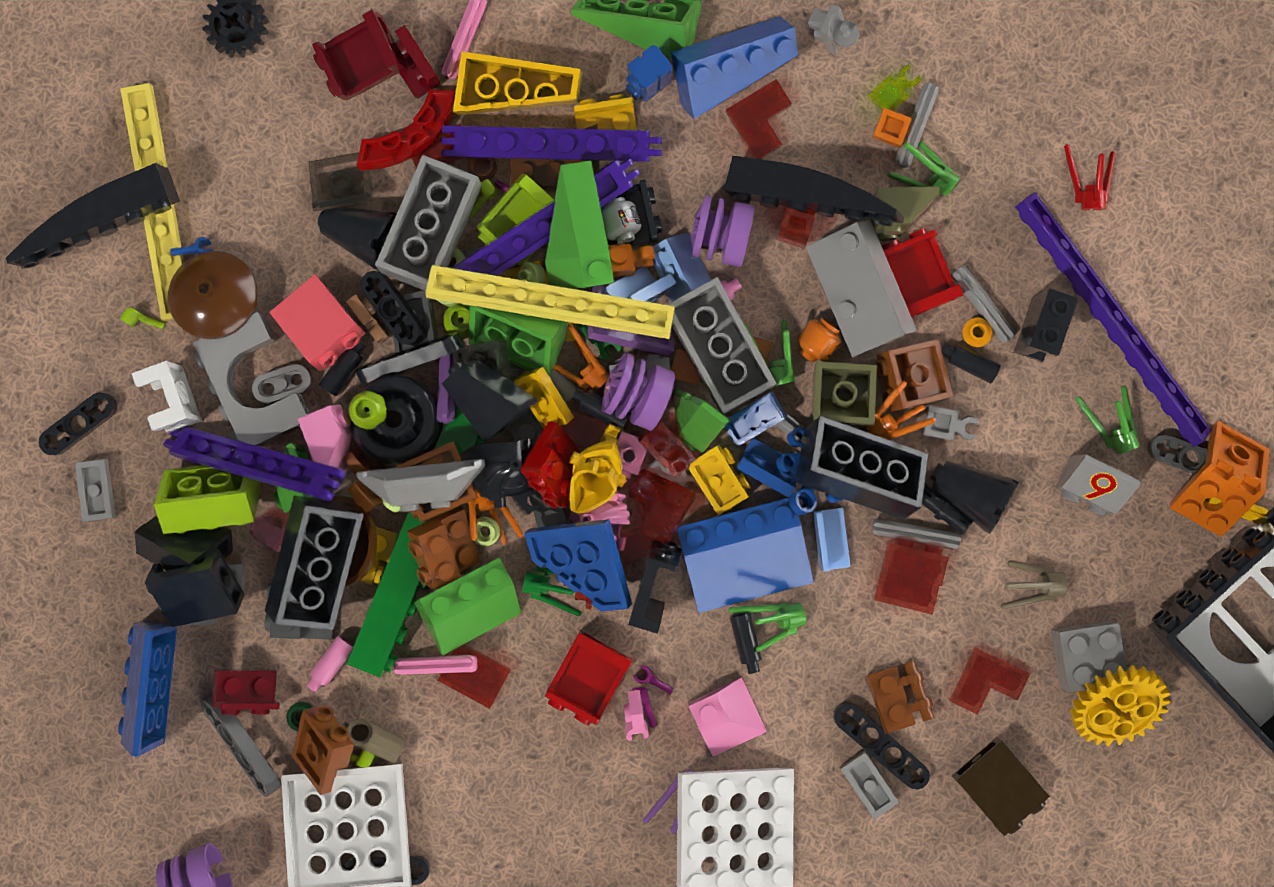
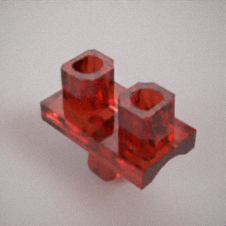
[638,419,697,477]

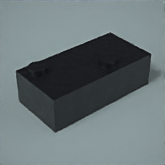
[795,416,928,520]
[265,495,363,630]

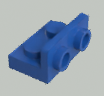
[737,438,798,498]

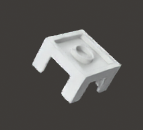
[131,361,202,433]

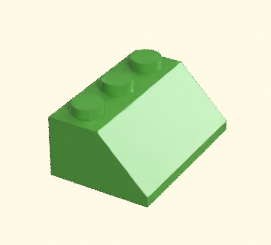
[469,305,568,376]
[414,557,521,656]

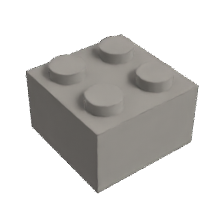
[1051,621,1127,692]

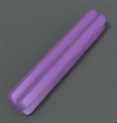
[437,351,458,424]

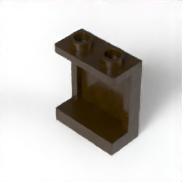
[952,737,1050,836]

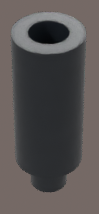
[318,341,366,397]
[941,343,1001,384]
[572,388,631,432]
[730,613,762,674]

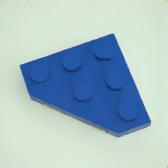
[524,519,632,611]

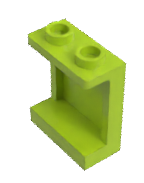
[476,173,554,268]

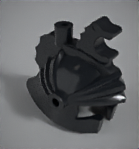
[460,438,540,515]

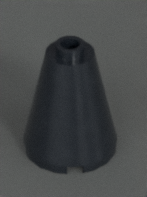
[318,206,397,270]
[930,461,1019,534]

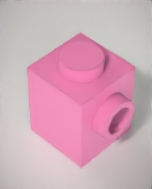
[617,432,650,479]

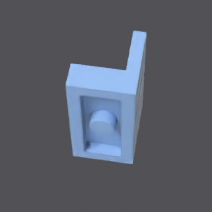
[652,233,711,302]
[603,267,676,303]
[812,508,851,572]

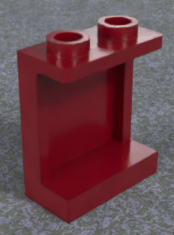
[312,9,407,101]

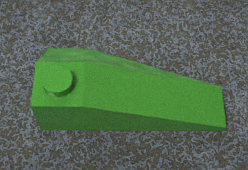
[571,0,702,59]
[545,161,614,289]
[673,388,729,455]

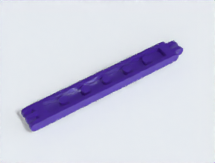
[441,126,662,162]
[451,158,640,276]
[163,427,346,501]

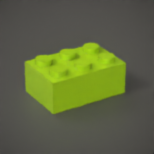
[153,465,261,534]

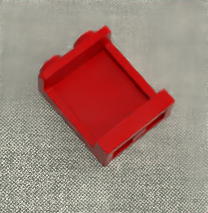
[882,228,964,318]
[545,630,632,726]

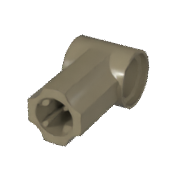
[347,719,406,764]

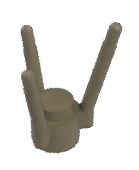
[1001,561,1067,609]

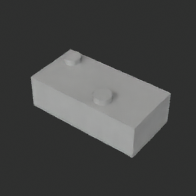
[375,155,482,291]
[806,220,917,357]
[667,277,777,415]

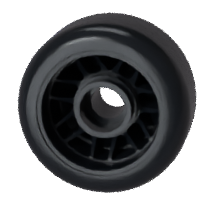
[350,375,443,465]

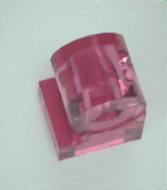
[249,515,287,552]

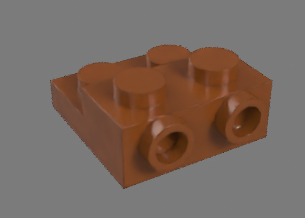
[875,339,953,412]
[397,442,478,522]
[407,506,481,590]
[292,705,354,795]

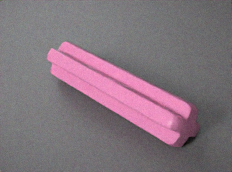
[441,0,487,80]
[394,655,477,675]

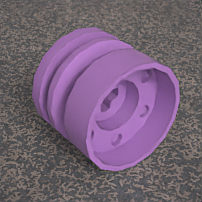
[691,195,755,267]
[601,353,675,431]
[156,842,232,887]

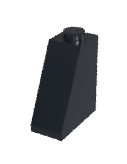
[441,359,538,442]
[134,516,233,571]

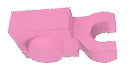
[624,690,649,741]

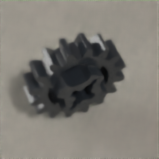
[202,0,269,58]

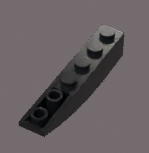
[724,156,904,226]
[6,163,180,269]

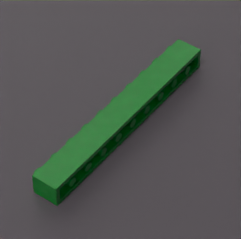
[347,403,485,678]

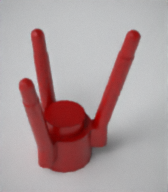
[1064,144,1116,210]

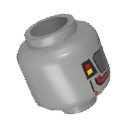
[601,197,641,244]

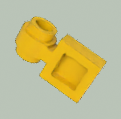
[361,526,399,585]

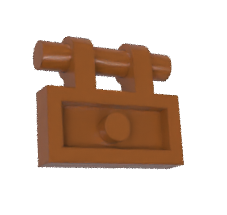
[865,661,935,734]

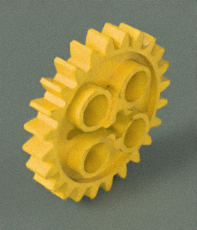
[1070,665,1171,746]

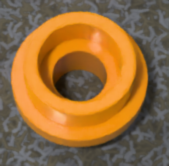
[962,318,992,348]

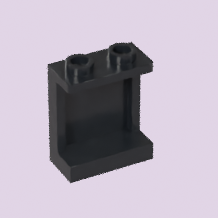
[601,180,662,247]
[1013,288,1078,362]
[628,539,682,634]
[144,549,245,627]

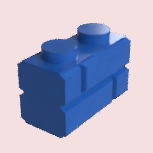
[625,45,672,102]

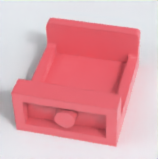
[269,274,365,371]

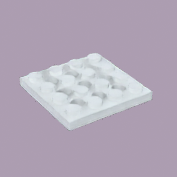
[281,763,412,887]
[677,768,794,887]

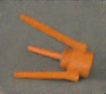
[553,324,610,392]
[866,381,936,440]
[468,488,523,545]

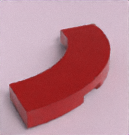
[357,89,456,170]

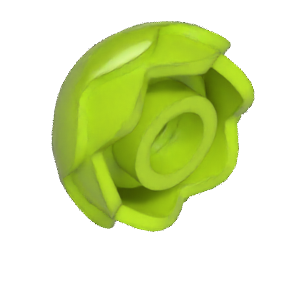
[443,303,470,339]
[349,391,387,429]

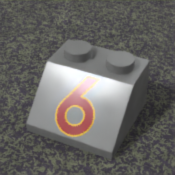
[1055,454,1141,517]

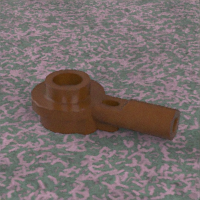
[467,158,497,182]

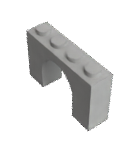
[193,312,311,447]

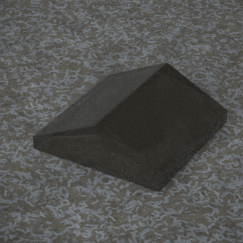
[309,152,373,212]

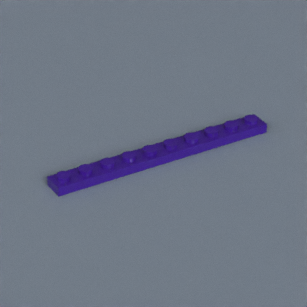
[1015,192,1212,447]

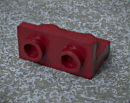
[395,25,441,99]
[212,669,280,715]

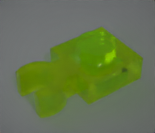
[867,65,921,112]

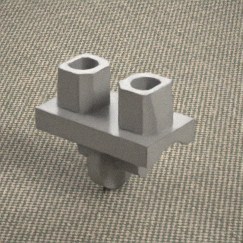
[808,4,860,55]

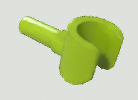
[469,179,498,219]
[120,308,165,330]
[349,749,378,768]

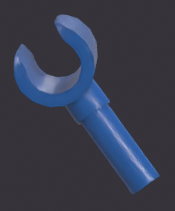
[170,237,213,256]

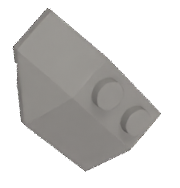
[357,459,485,512]

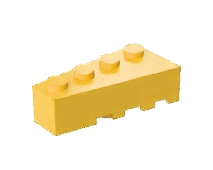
[453,51,582,115]

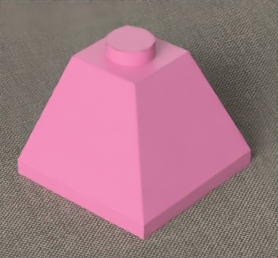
[298,405,352,471]
[688,677,767,757]

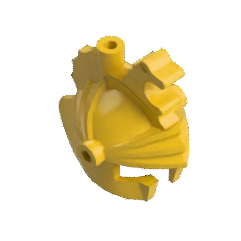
[570,424,627,514]

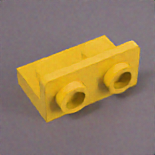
[574,94,637,130]
[514,367,574,430]
[687,445,752,516]

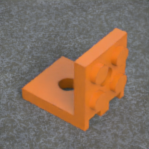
[1169,420,1270,537]

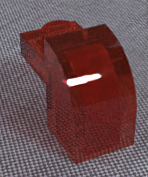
[775,206,816,249]

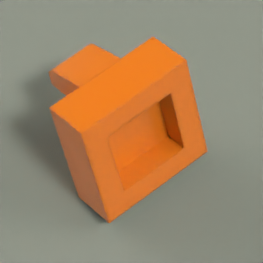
[872,108,912,148]

